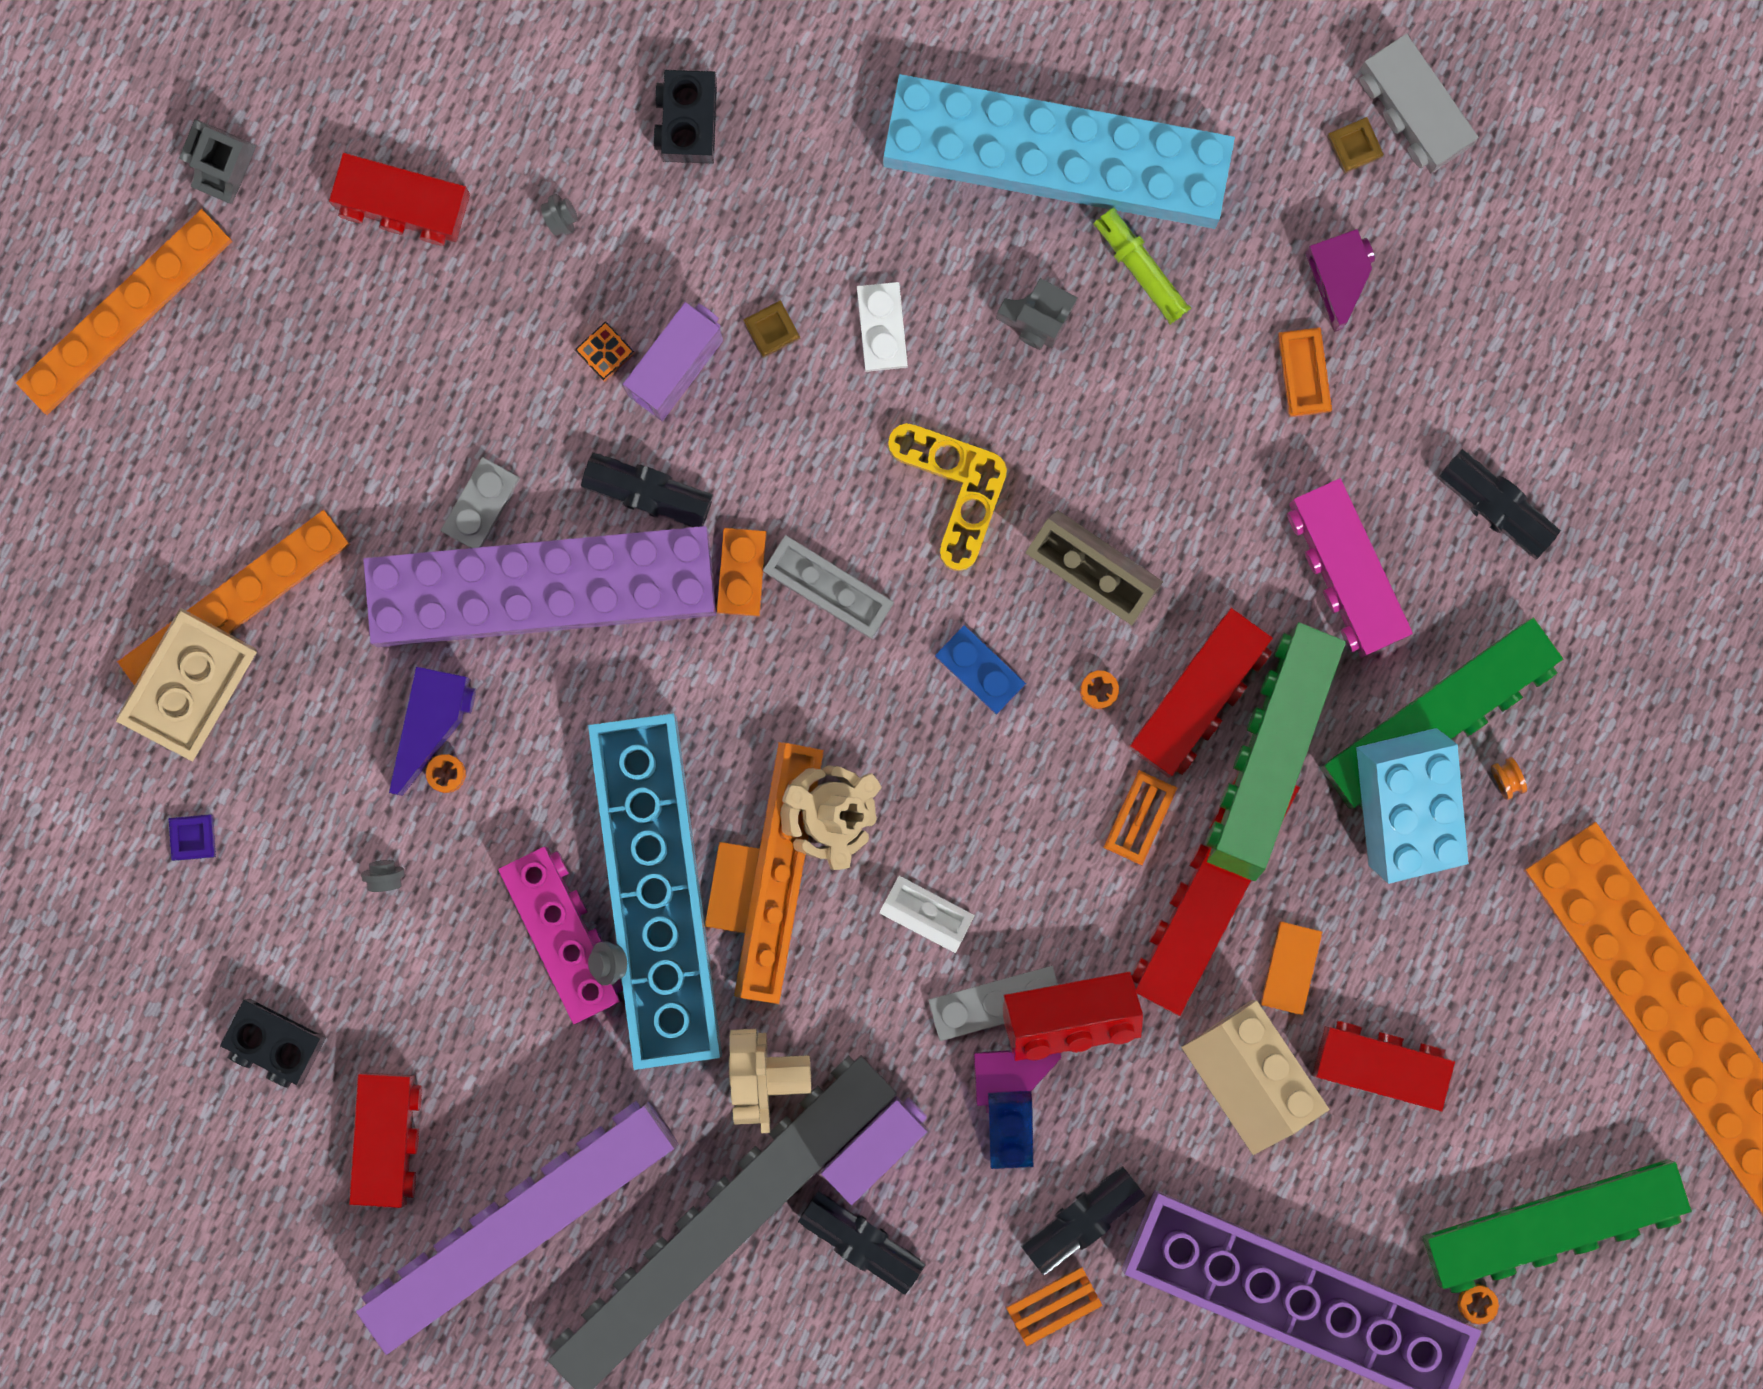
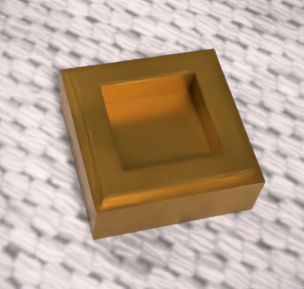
[1327,117,1384,174]
[743,300,801,358]

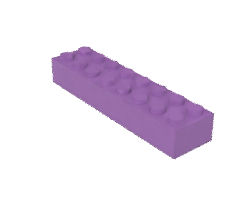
[363,526,716,647]
[356,1101,679,1355]
[1121,1190,1481,1389]

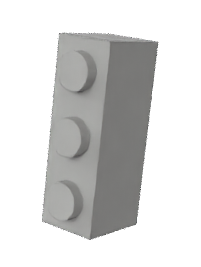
[1359,33,1479,174]

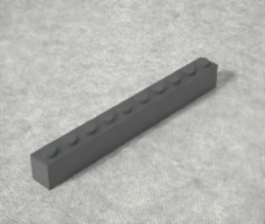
[547,1055,897,1389]

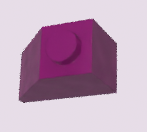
[1305,229,1375,332]
[974,1050,1062,1113]

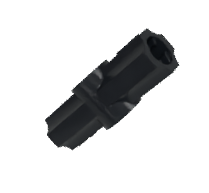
[1437,449,1561,560]
[581,452,714,527]
[1020,1166,1146,1276]
[798,1190,926,1295]

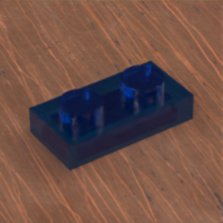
[988,1091,1034,1169]

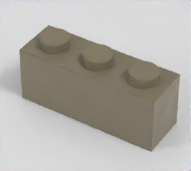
[1025,510,1163,626]

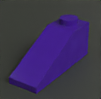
[389,667,476,796]

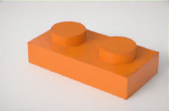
[717,528,767,617]

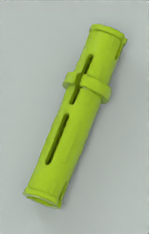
[1093,207,1192,325]

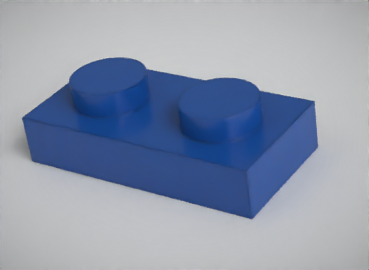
[935,625,1026,715]

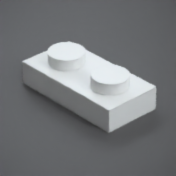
[857,282,908,372]
[879,876,975,953]

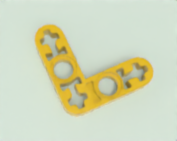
[888,423,1007,571]

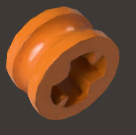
[1080,670,1119,709]
[426,754,466,793]
[1491,757,1527,800]
[1457,1284,1499,1325]

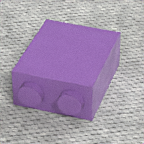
[623,302,723,422]
[821,1096,927,1206]

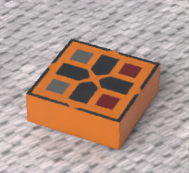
[574,321,635,382]

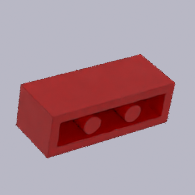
[329,153,470,246]
[1003,971,1143,1061]
[1312,1020,1455,1112]
[349,1072,422,1208]

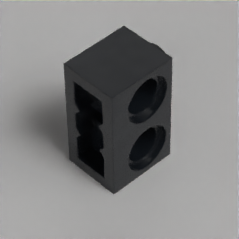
[654,70,717,164]
[220,999,326,1088]

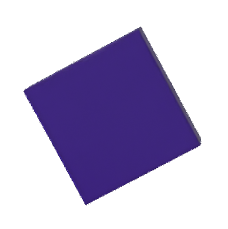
[168,814,216,861]

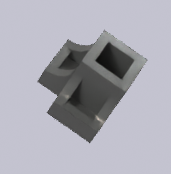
[179,119,257,204]
[996,278,1078,350]

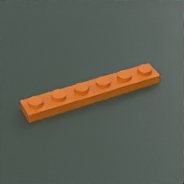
[16,209,233,415]
[117,510,351,686]
[734,742,824,1004]

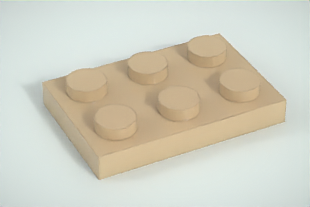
[116,608,257,762]

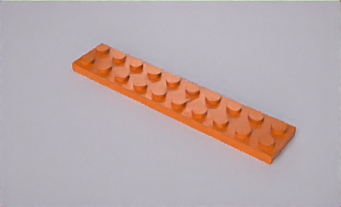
[1524,822,1763,1217]

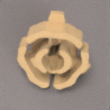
[780,765,882,870]
[729,1029,812,1133]

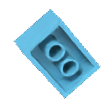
[1356,728,1469,884]

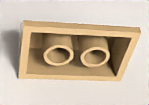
[1181,1000,1330,1155]

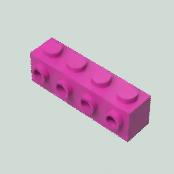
[1287,478,1413,658]
[498,846,623,1025]

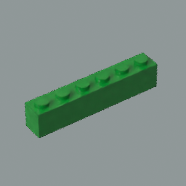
[1319,617,1564,810]
[1205,622,1346,881]
[1422,1159,1692,1293]

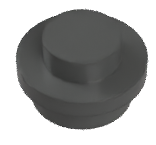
[541,194,578,236]
[361,860,405,892]
[588,941,627,986]

